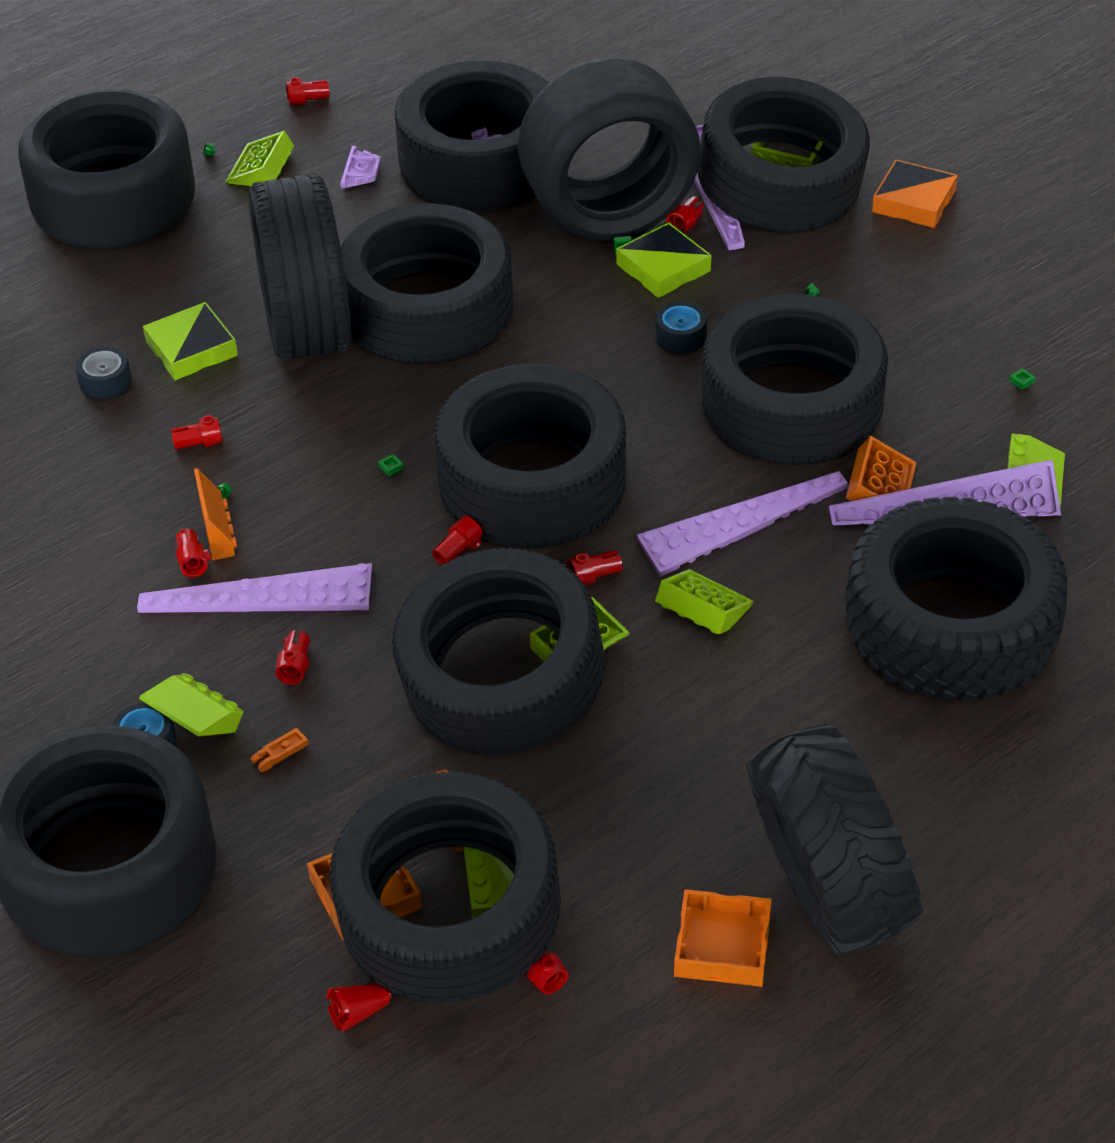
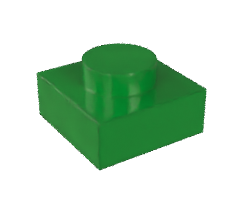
[614,236,631,255]
[1009,368,1036,390]
[378,454,404,477]

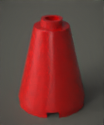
[326,984,391,1032]

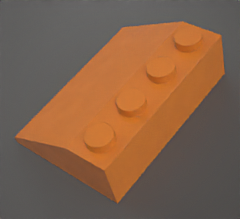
[846,436,917,501]
[194,468,237,560]

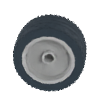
[76,347,131,399]

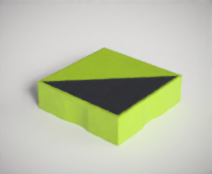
[616,222,711,298]
[143,302,238,380]

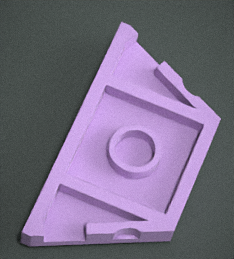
[341,146,381,188]

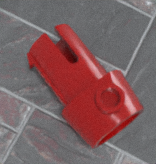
[286,78,330,105]
[666,196,704,234]
[171,415,223,450]
[432,516,483,565]
[175,528,212,578]
[566,550,622,585]
[275,630,310,685]
[527,950,569,994]

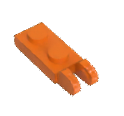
[251,728,309,772]

